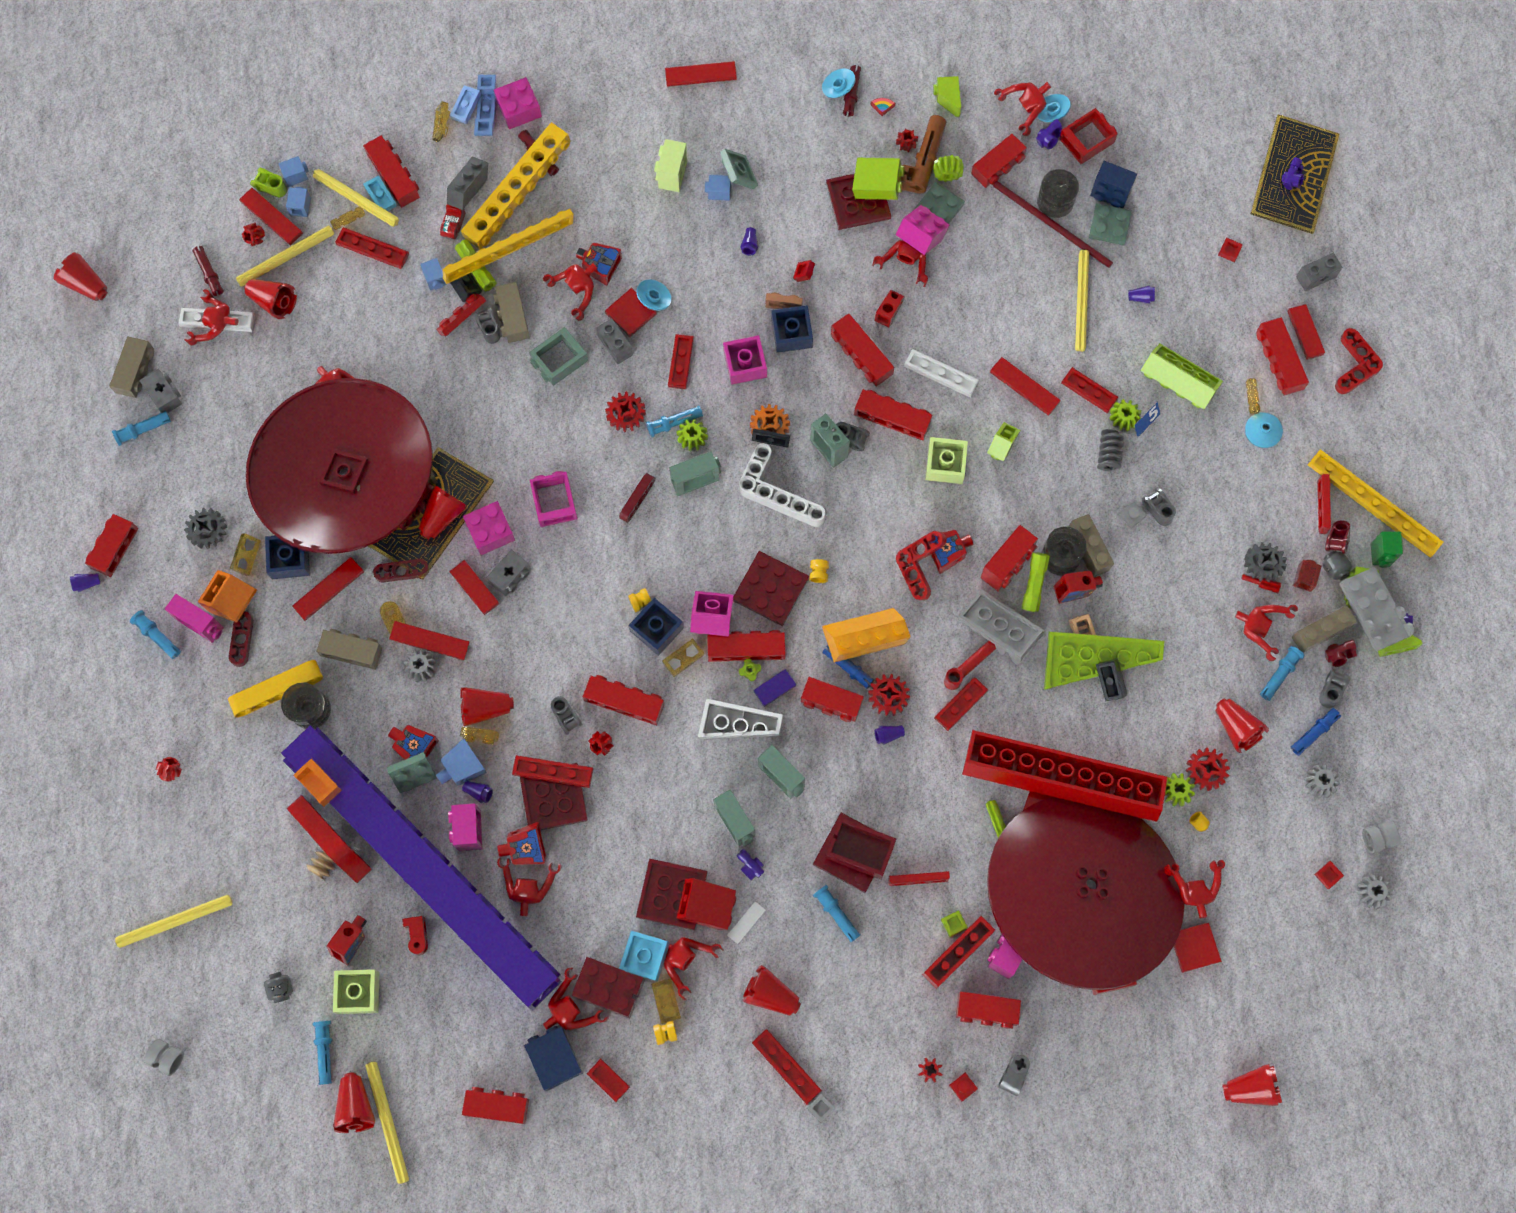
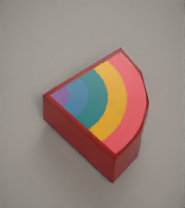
[870,98,896,116]

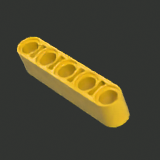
[228,660,323,718]

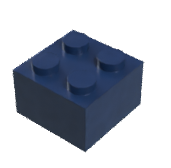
[1090,161,1138,209]
[771,305,813,353]
[265,535,310,579]
[628,597,684,656]

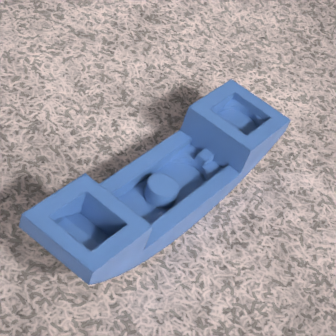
[474,75,496,136]

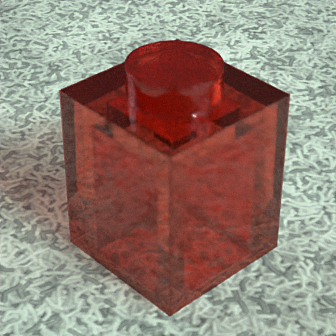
[1293,560,1322,592]

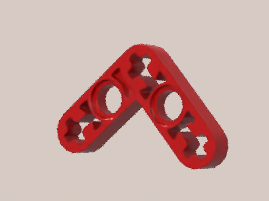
[1335,328,1383,394]
[896,531,947,600]

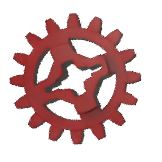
[605,391,646,432]
[868,674,910,717]
[1186,747,1230,791]

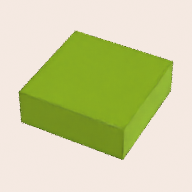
[941,910,968,937]

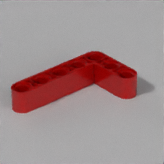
[286,795,372,883]

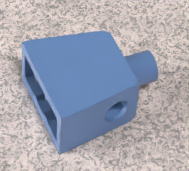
[436,739,487,786]

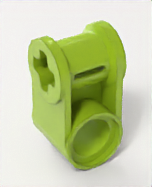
[250,168,287,198]

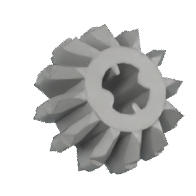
[403,649,437,683]
[1304,764,1340,798]
[1357,874,1393,909]

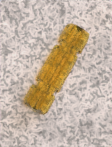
[330,206,365,230]
[1245,378,1260,414]

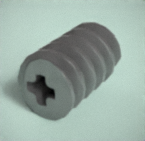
[1097,429,1125,471]

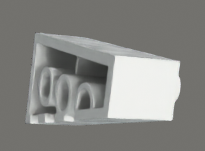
[698,699,784,739]

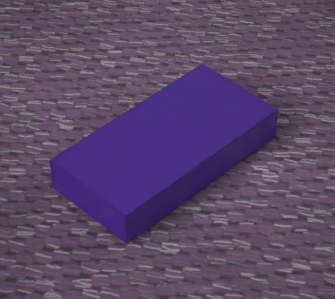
[753,669,796,707]

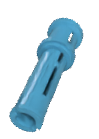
[646,406,703,438]
[112,411,171,446]
[130,610,181,659]
[1260,646,1305,701]
[813,885,861,943]
[312,1021,332,1085]

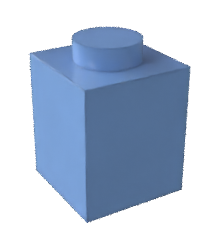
[278,156,309,187]
[705,175,731,201]
[286,187,311,217]
[420,258,447,290]

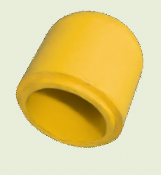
[1189,811,1210,832]

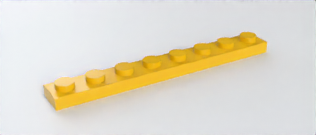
[442,209,574,284]
[1308,449,1444,558]

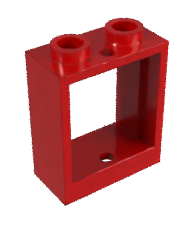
[1059,108,1118,164]

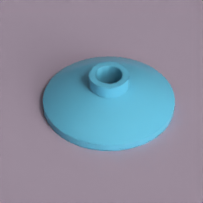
[822,68,855,98]
[1037,94,1071,122]
[636,279,671,311]
[1245,412,1283,448]

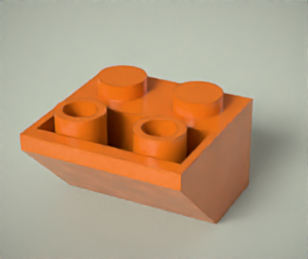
[198,570,257,622]

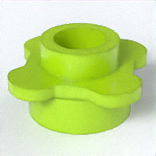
[739,659,761,681]

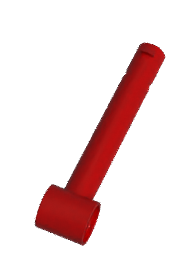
[944,640,996,690]

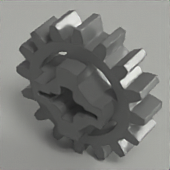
[184,508,228,549]
[1244,542,1287,582]

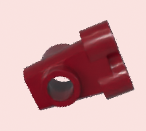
[1325,639,1357,667]

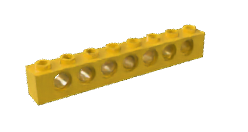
[461,122,571,249]

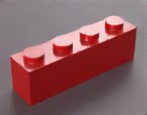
[363,135,420,208]
[831,313,895,387]
[1256,317,1309,396]
[854,389,933,441]
[707,630,785,662]
[582,675,665,726]
[922,916,995,989]

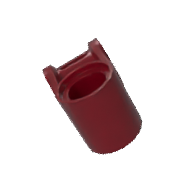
[1325,520,1350,554]

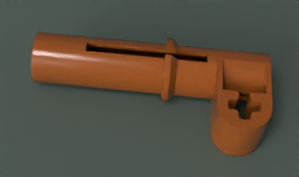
[900,115,947,194]

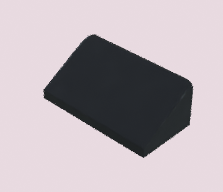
[450,273,482,302]
[751,429,791,448]
[1096,658,1127,701]

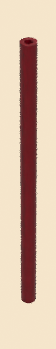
[993,181,1113,268]

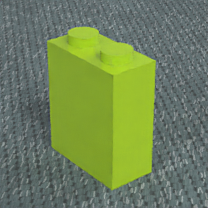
[852,157,905,200]

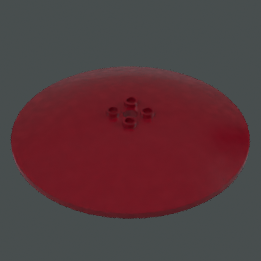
[246,378,433,554]
[987,797,1184,990]

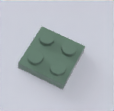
[719,148,758,189]
[914,182,965,224]
[1089,203,1132,245]
[387,752,437,794]

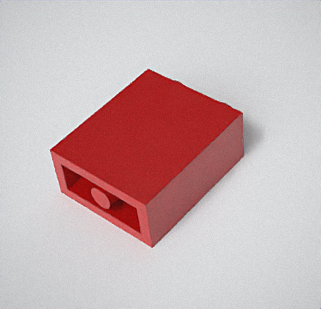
[677,878,736,930]

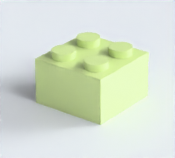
[654,139,688,192]
[925,437,968,484]
[333,970,380,1014]

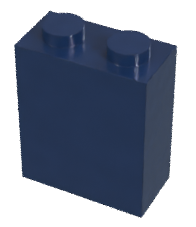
[524,1026,583,1091]

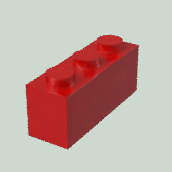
[971,133,1027,188]
[85,514,139,578]
[801,677,864,722]
[956,991,1021,1029]
[462,1087,529,1124]

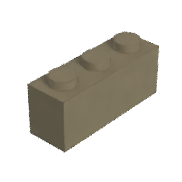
[493,282,530,343]
[109,336,154,398]
[1067,514,1114,577]
[1292,605,1357,653]
[316,629,382,670]

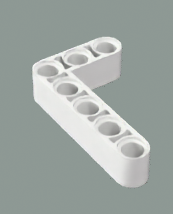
[739,443,825,527]

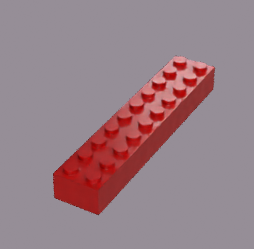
[962,730,1167,822]

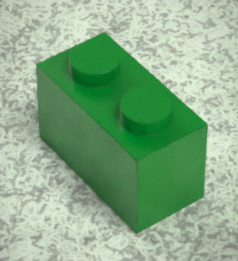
[1370,531,1403,568]

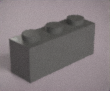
[447,156,488,210]

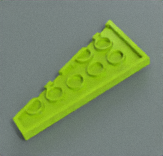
[1044,631,1164,690]

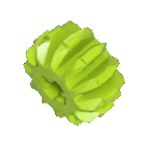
[933,155,964,182]
[1109,399,1142,432]
[676,419,708,452]
[1165,773,1195,807]

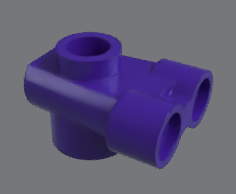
[1036,119,1062,150]
[1282,157,1304,190]
[736,849,764,881]

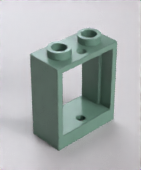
[529,327,588,386]
[810,413,850,468]
[669,451,721,496]
[758,745,805,799]
[713,790,755,847]

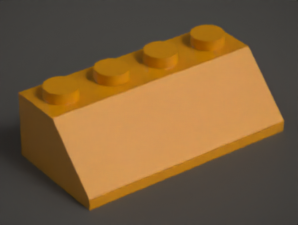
[822,608,911,662]

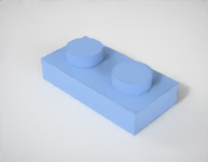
[449,85,481,124]

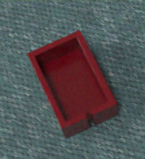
[825,817,897,880]
[572,957,645,1019]

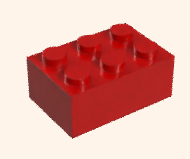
[980,525,1038,592]

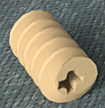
[306,851,335,881]

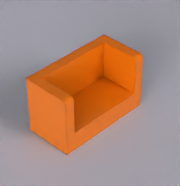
[293,759,342,807]

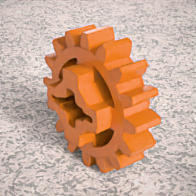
[750,404,790,435]

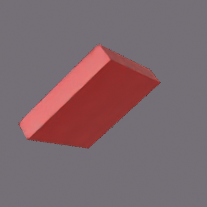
[605,287,657,337]
[1174,922,1222,973]

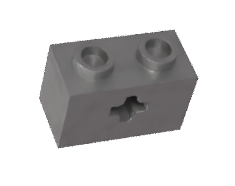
[1296,252,1343,291]
[596,318,633,365]
[139,369,182,413]
[486,549,531,597]

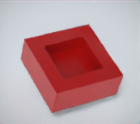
[1218,237,1243,263]
[793,260,815,282]
[1314,861,1344,889]
[949,1072,978,1102]

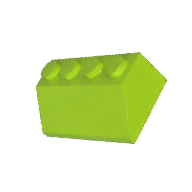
[1140,343,1223,409]

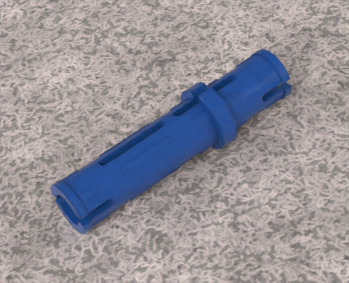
[822,645,875,689]
[1290,708,1341,756]

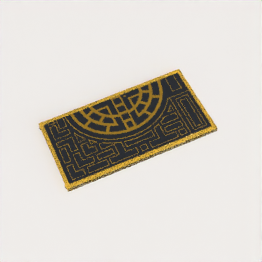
[1250,114,1339,234]
[368,447,494,580]

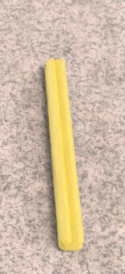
[313,169,399,227]
[236,225,334,286]
[1075,250,1089,352]
[115,895,233,948]
[365,1062,409,1184]

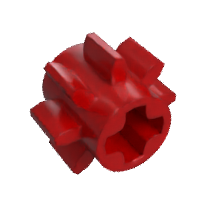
[896,128,918,152]
[242,222,265,247]
[588,731,614,756]
[155,757,182,782]
[918,1058,943,1083]

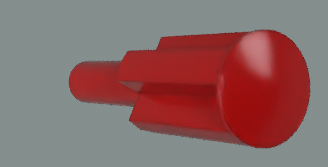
[1241,574,1281,594]

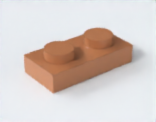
[765,292,803,309]

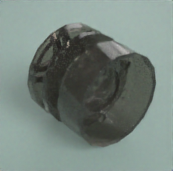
[1037,169,1079,218]
[1042,527,1087,576]
[281,682,331,729]

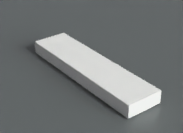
[178,308,255,332]
[904,349,979,398]

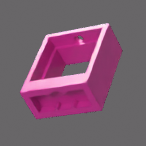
[530,471,577,527]
[165,594,224,643]

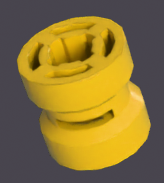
[809,559,829,583]
[628,588,651,613]
[653,1020,678,1045]

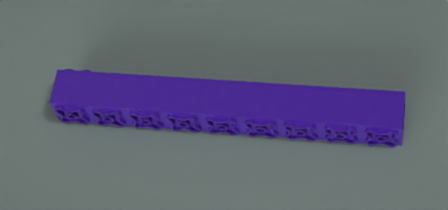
[281,725,562,1011]

